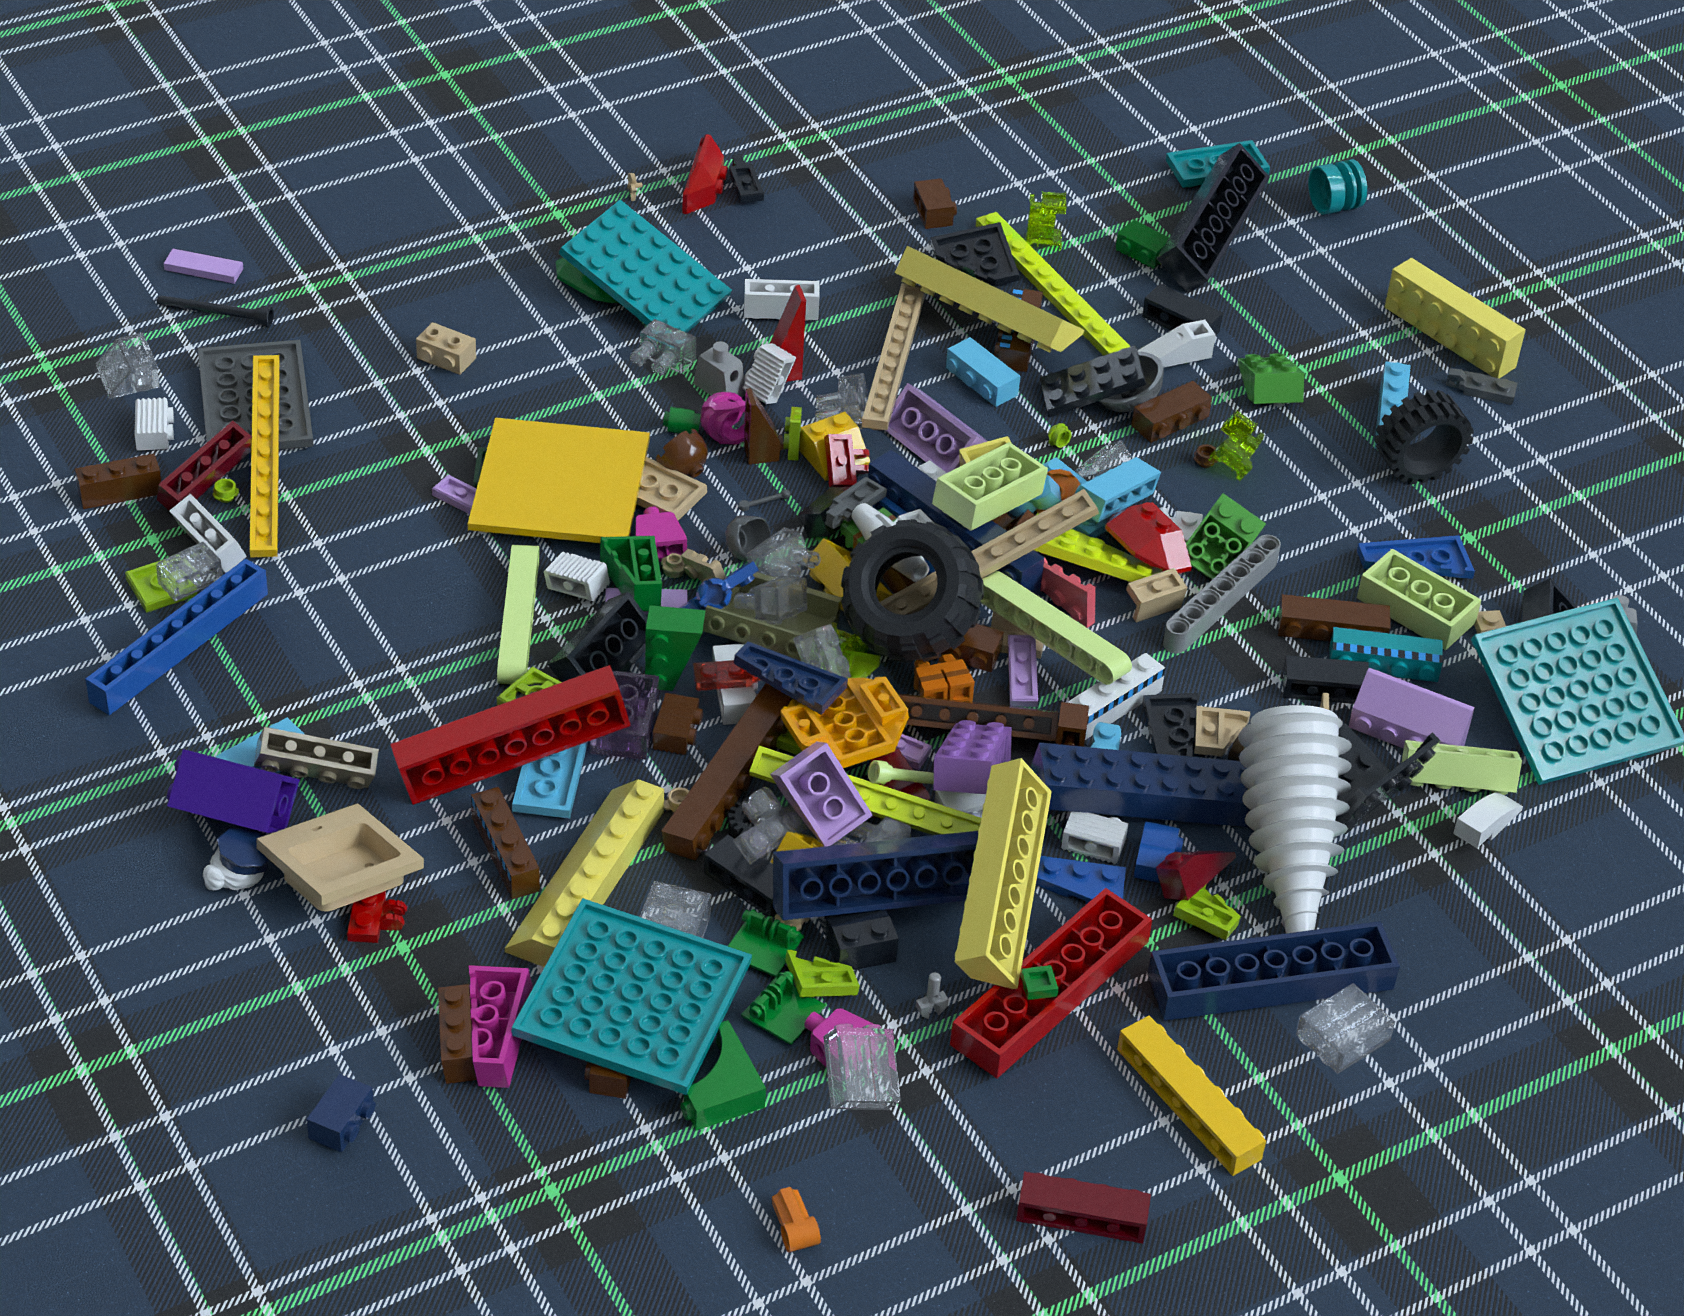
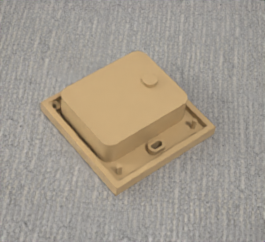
[257,803,424,911]

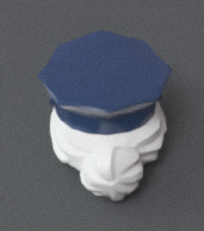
[203,829,269,891]

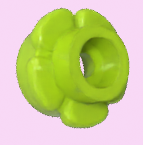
[1048,423,1072,448]
[213,479,239,503]

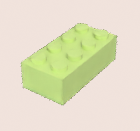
[932,442,1048,531]
[1357,549,1481,650]

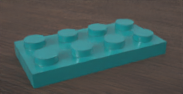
[1166,140,1270,188]

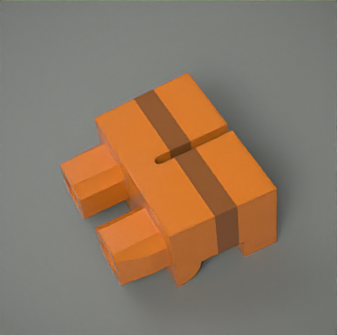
[914,654,975,702]

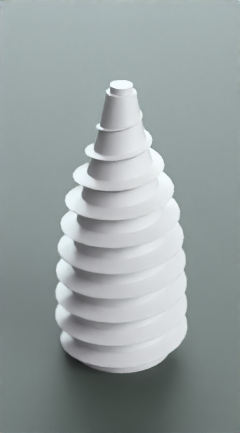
[1238,705,1352,933]

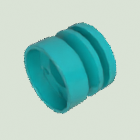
[1308,159,1367,215]

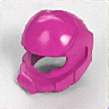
[700,392,745,444]

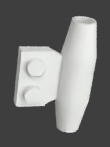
[852,503,934,582]

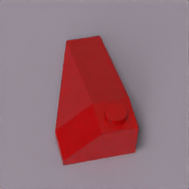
[769,285,806,382]

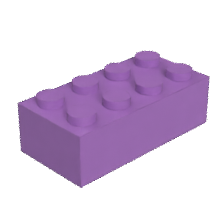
[934,720,1012,794]

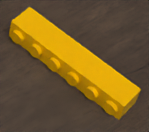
[1117,1015,1266,1176]

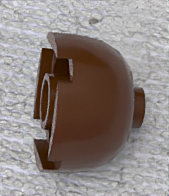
[655,429,708,479]

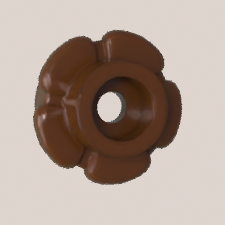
[1194,444,1219,468]

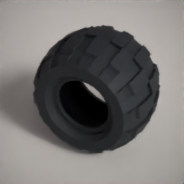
[841,519,984,663]

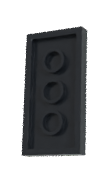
[1040,345,1146,417]

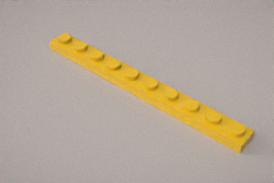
[250,355,280,557]

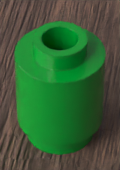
[663,407,700,434]

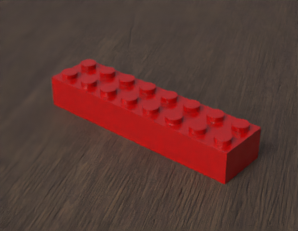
[390,665,631,805]
[950,888,1153,1078]

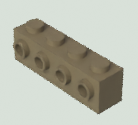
[254,727,379,789]

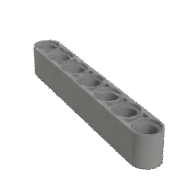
[1163,534,1281,654]

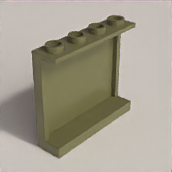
[703,572,842,662]

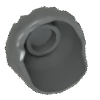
[725,515,771,561]

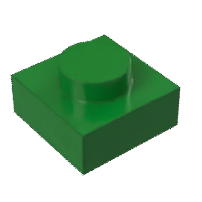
[1020,965,1058,1000]

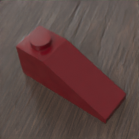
[1155,850,1236,900]

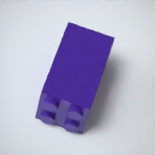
[167,749,300,833]

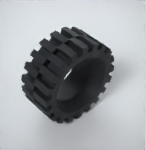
[1374,390,1474,484]

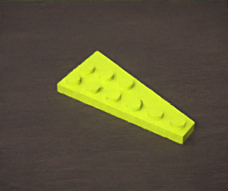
[1034,513,1183,582]

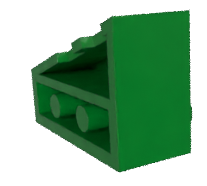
[600,536,662,612]
[645,605,706,691]

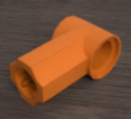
[772,1187,821,1253]

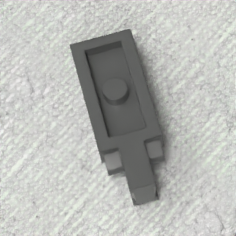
[1446,368,1518,405]
[825,477,887,529]

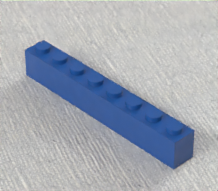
[85,558,268,715]

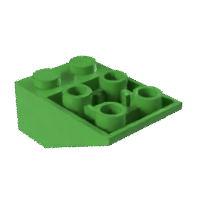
[1238,353,1304,404]
[1186,493,1266,580]

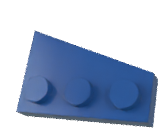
[1036,856,1126,905]

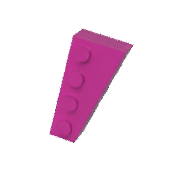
[469,966,533,1088]

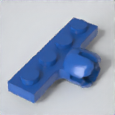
[679,561,759,610]

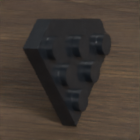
[930,222,1019,286]

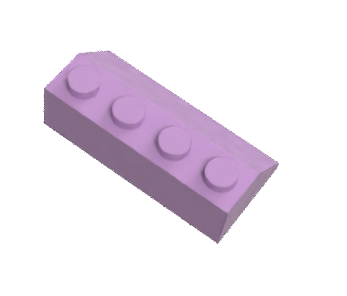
[886,383,988,473]
[1349,668,1475,748]

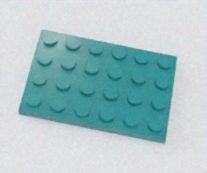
[559,200,732,346]

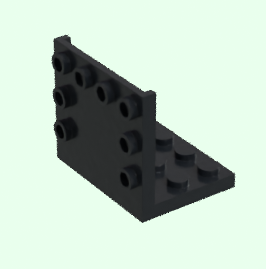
[1333,723,1440,841]

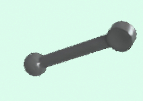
[739,489,791,511]

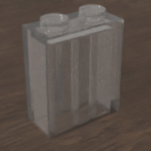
[1296,983,1395,1074]
[823,1023,901,1110]

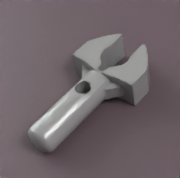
[916,972,949,1019]

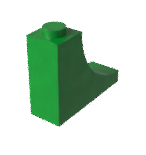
[681,1020,766,1131]

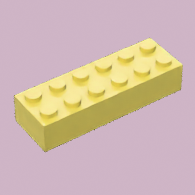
[1385,258,1526,378]

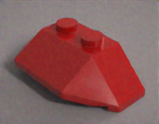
[682,134,728,214]
[1105,502,1192,573]

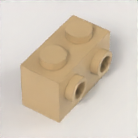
[416,322,476,375]

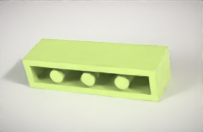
[1402,740,1522,795]

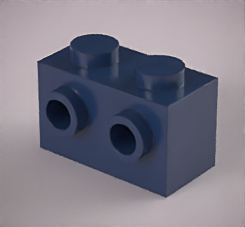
[306,1074,376,1152]

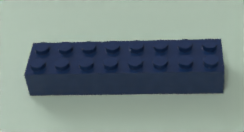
[868,450,1044,597]
[1031,743,1251,827]
[773,831,978,920]
[1147,921,1400,1021]

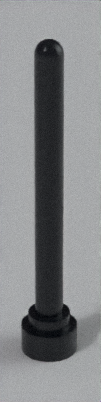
[156,295,274,327]

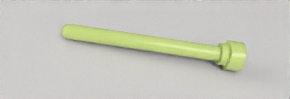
[868,760,934,784]

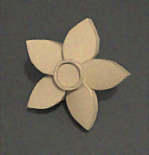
[628,173,642,201]

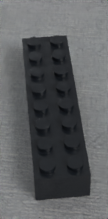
[1156,143,1270,293]

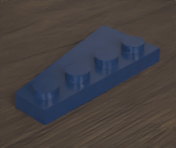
[734,642,848,715]

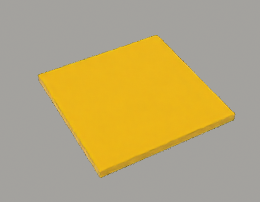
[468,418,650,543]

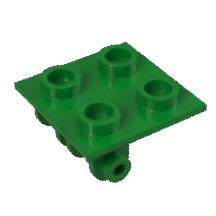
[728,909,804,977]
[741,971,826,1045]

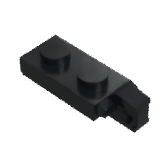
[729,154,764,203]

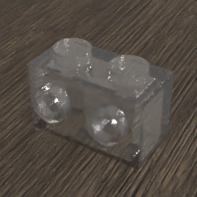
[156,542,222,602]
[793,624,851,678]

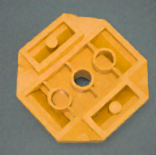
[780,677,909,768]

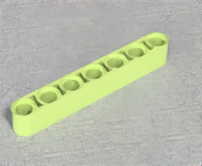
[497,545,539,684]
[981,571,1132,685]

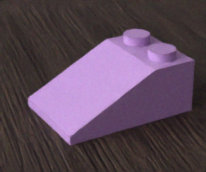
[770,741,873,847]

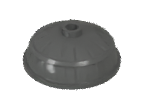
[1098,352,1164,412]

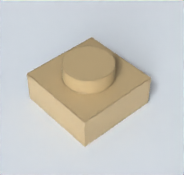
[1474,610,1506,634]

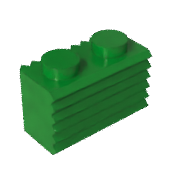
[1116,219,1169,269]

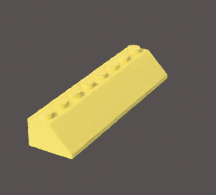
[895,246,1085,353]
[955,758,1052,989]
[505,779,664,967]

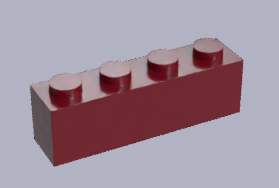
[157,421,252,511]
[1016,1171,1151,1244]

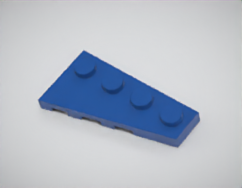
[1357,535,1475,579]

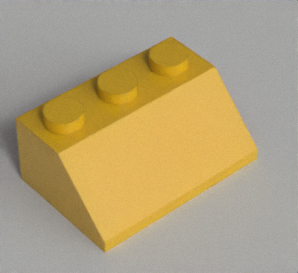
[804,538,893,611]

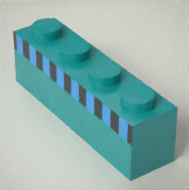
[1329,627,1443,682]

